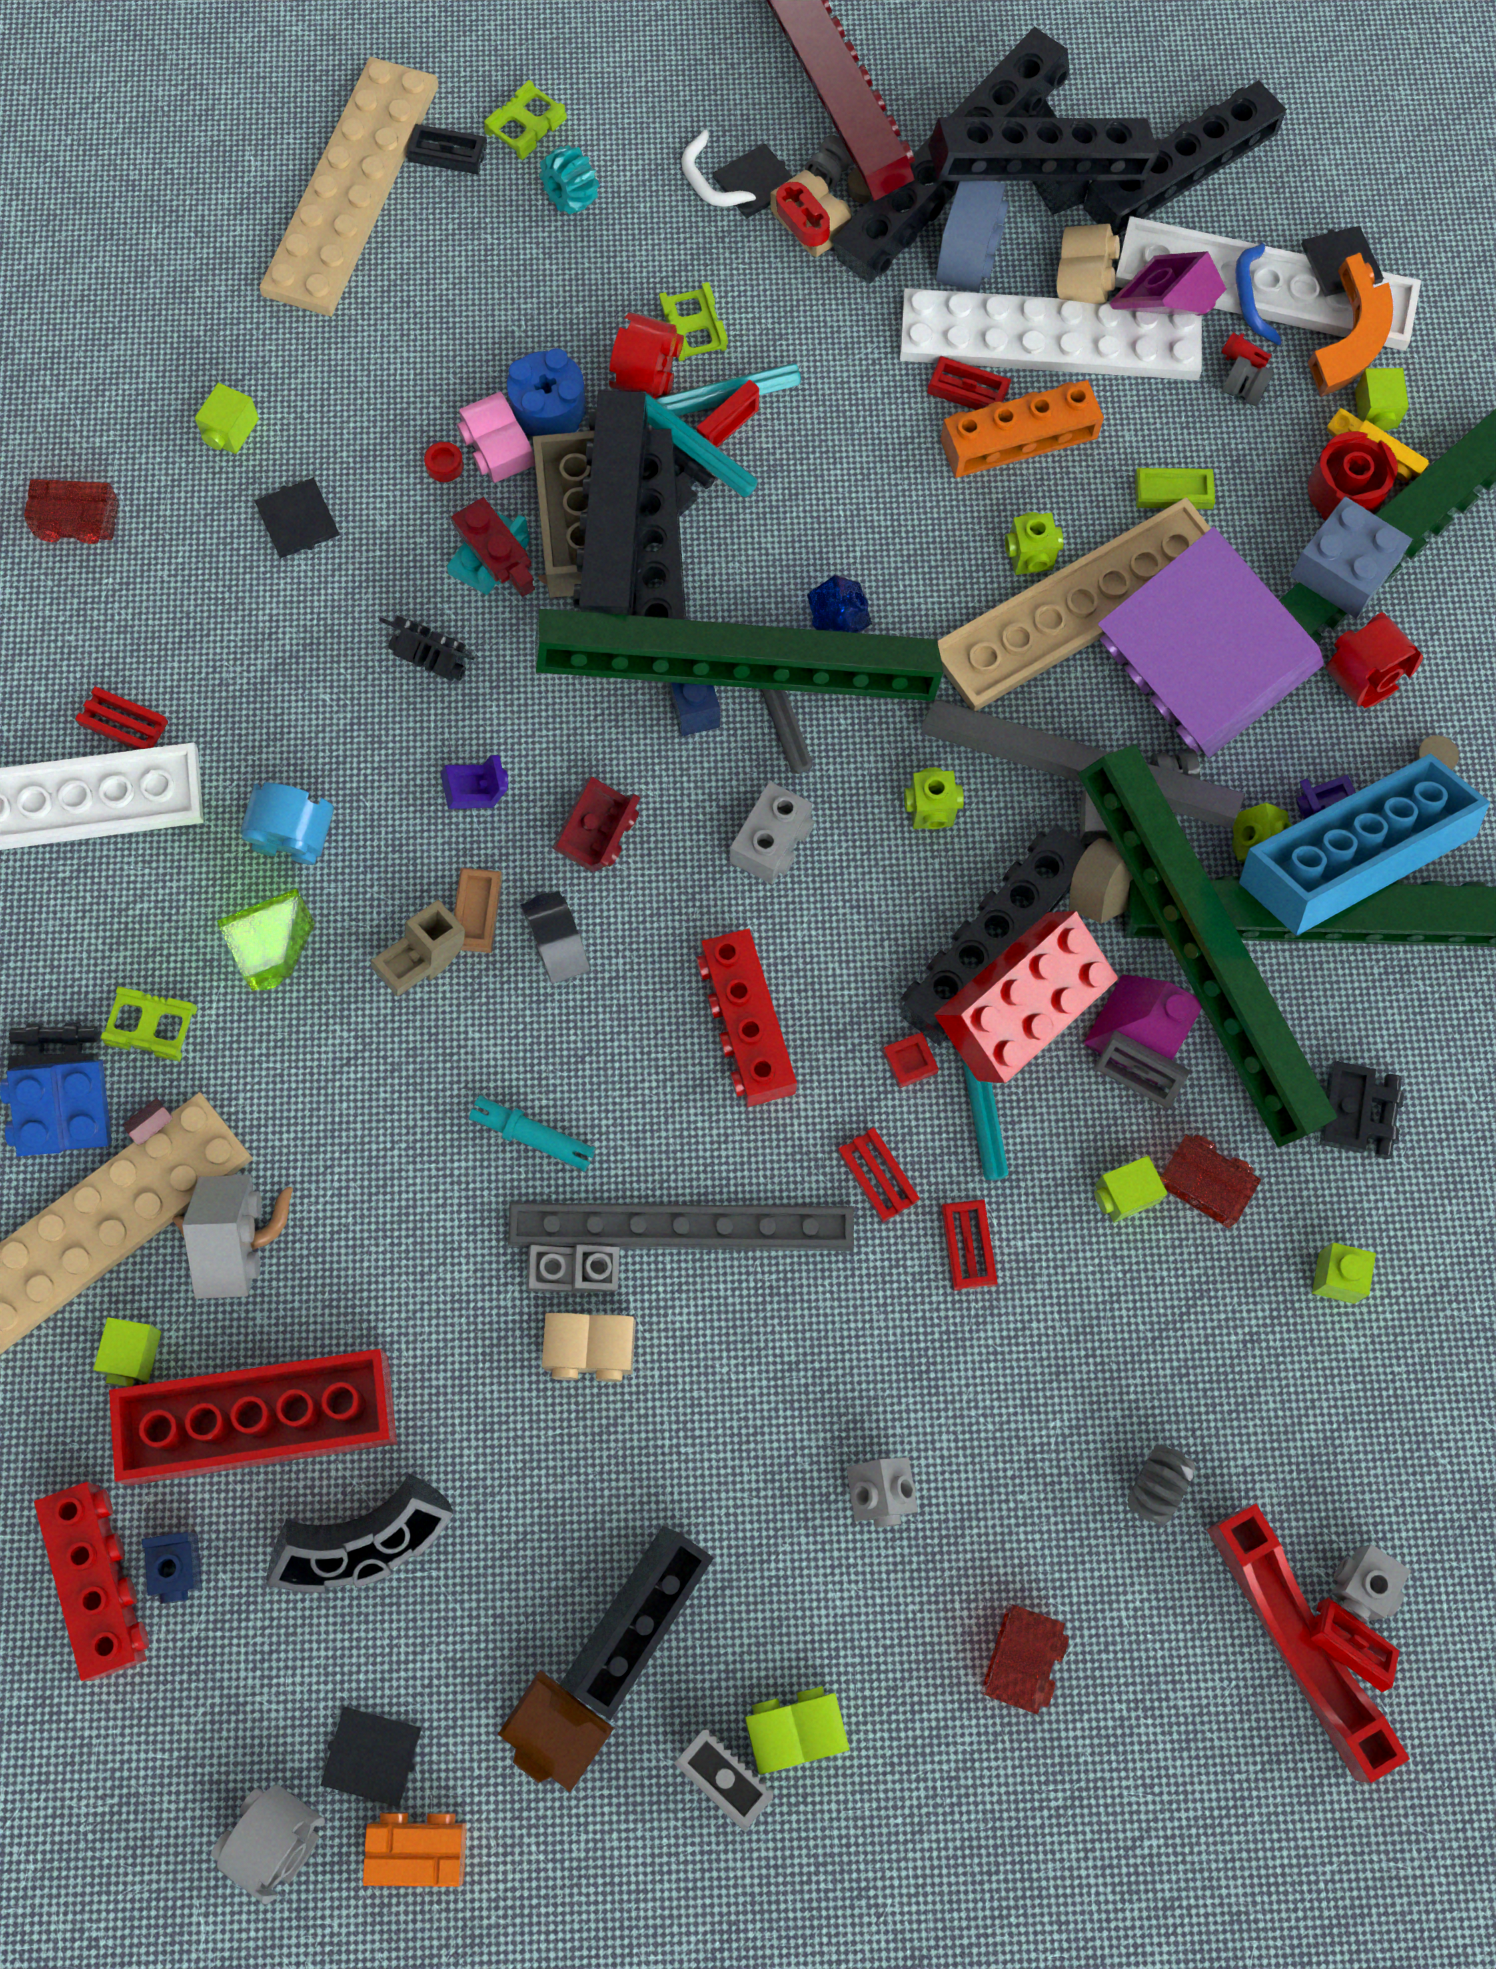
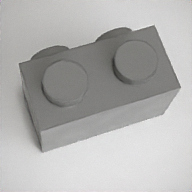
[730,781,815,885]

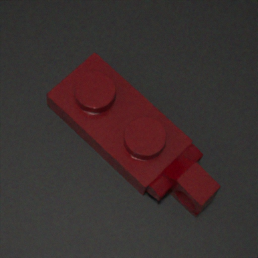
[450,496,535,598]

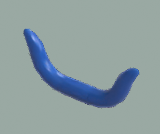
[1235,243,1281,345]

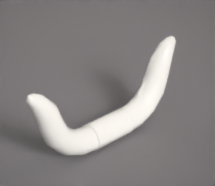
[681,130,756,207]

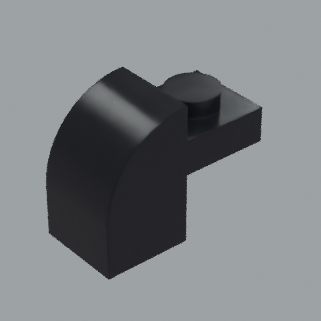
[520,891,591,984]

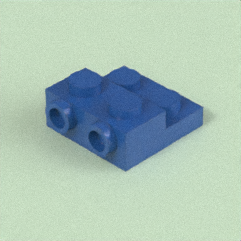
[0,1059,112,1157]

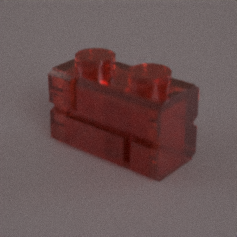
[24,479,119,544]
[1159,1134,1261,1229]

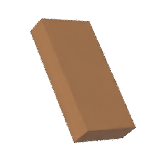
[454,868,503,953]

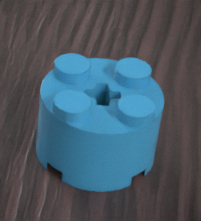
[240,782,334,865]

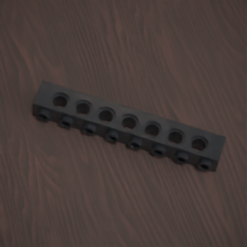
[832,26,1070,284]

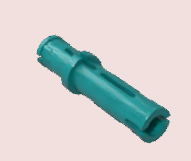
[469,1095,596,1173]

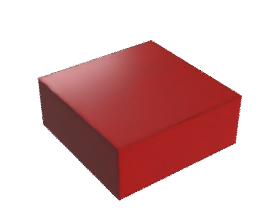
[882,1032,939,1089]

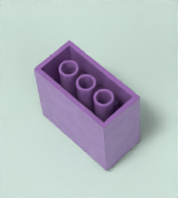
[1098,527,1324,759]

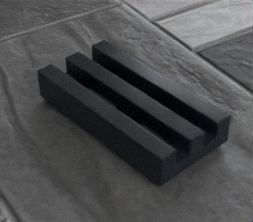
[407,124,487,175]

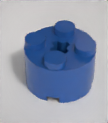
[507,348,587,436]

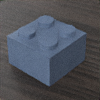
[936,181,1009,292]
[1290,496,1413,619]

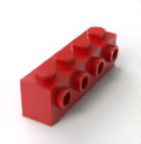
[696,928,797,1108]
[33,1482,149,1681]

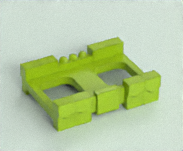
[484,80,567,160]
[659,282,728,362]
[101,986,198,1062]

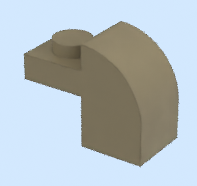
[1069,838,1133,924]
[371,899,465,997]

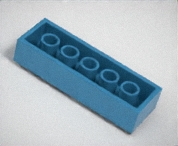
[1239,753,1490,936]

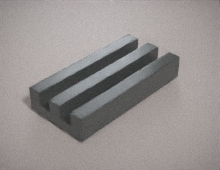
[1094,1030,1190,1109]

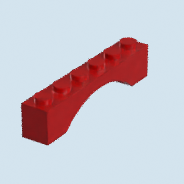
[1206,1503,1410,1783]

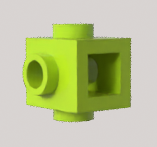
[1004,512,1064,575]
[904,767,964,829]
[1232,802,1292,863]

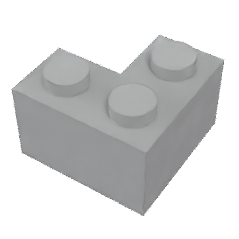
[182,1175,262,1299]

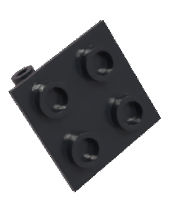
[379,615,475,681]

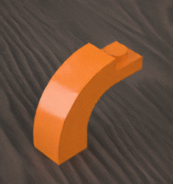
[1307,253,1393,397]

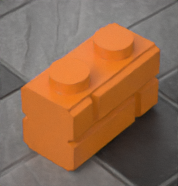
[363,1812,467,1887]

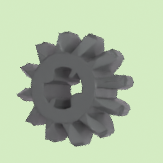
[1127,1444,1195,1526]

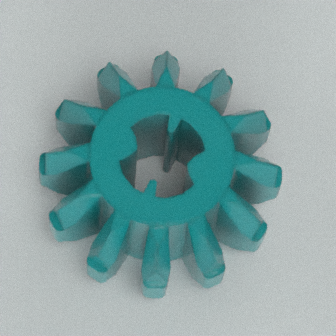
[539,145,600,215]

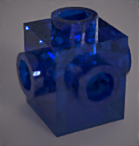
[807,575,872,633]

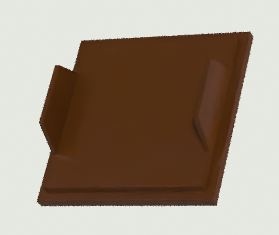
[498,1670,615,1792]

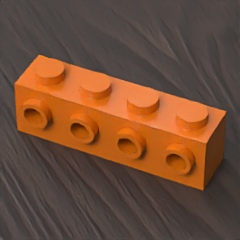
[940,380,1104,478]

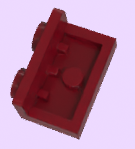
[552,776,641,873]

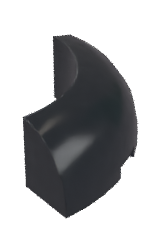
[266,1474,454,1593]

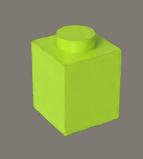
[1355,368,1409,431]
[194,382,259,454]
[1094,1155,1168,1223]
[1312,1242,1376,1304]
[93,1317,161,1388]

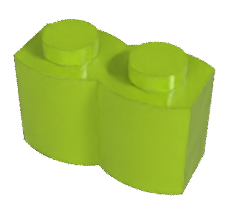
[744,1686,850,1775]

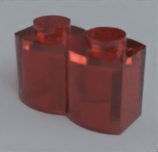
[980,1604,1069,1715]

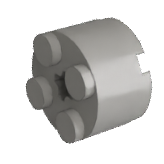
[210,1784,325,1904]

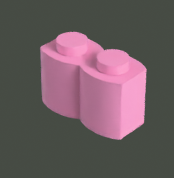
[457,391,535,483]

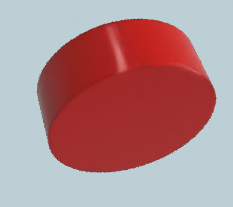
[424,442,464,482]

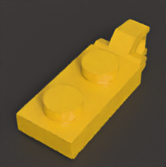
[1327,408,1429,482]

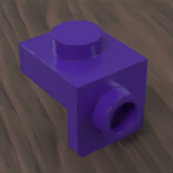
[440,755,509,809]
[1296,774,1356,820]

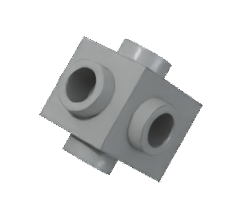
[846,1457,918,1528]
[1332,1544,1411,1622]

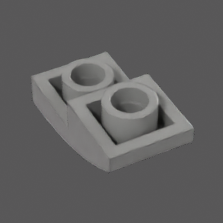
[526,1245,619,1293]

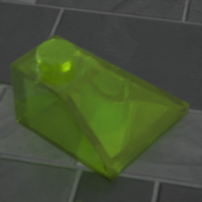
[217,888,315,991]

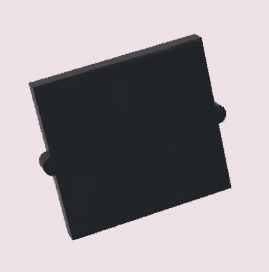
[713,143,793,219]
[1301,225,1384,297]
[254,477,340,559]
[320,1707,422,1807]

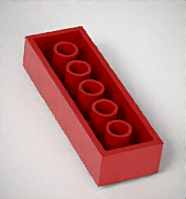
[109,1349,397,1486]

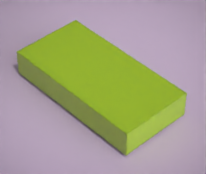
[1134,468,1215,509]

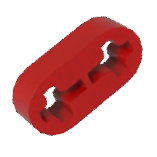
[776,182,830,247]

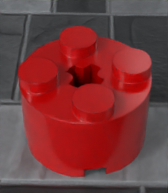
[609,312,684,399]
[1308,431,1398,521]
[1325,612,1423,708]

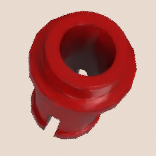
[1221,332,1272,368]

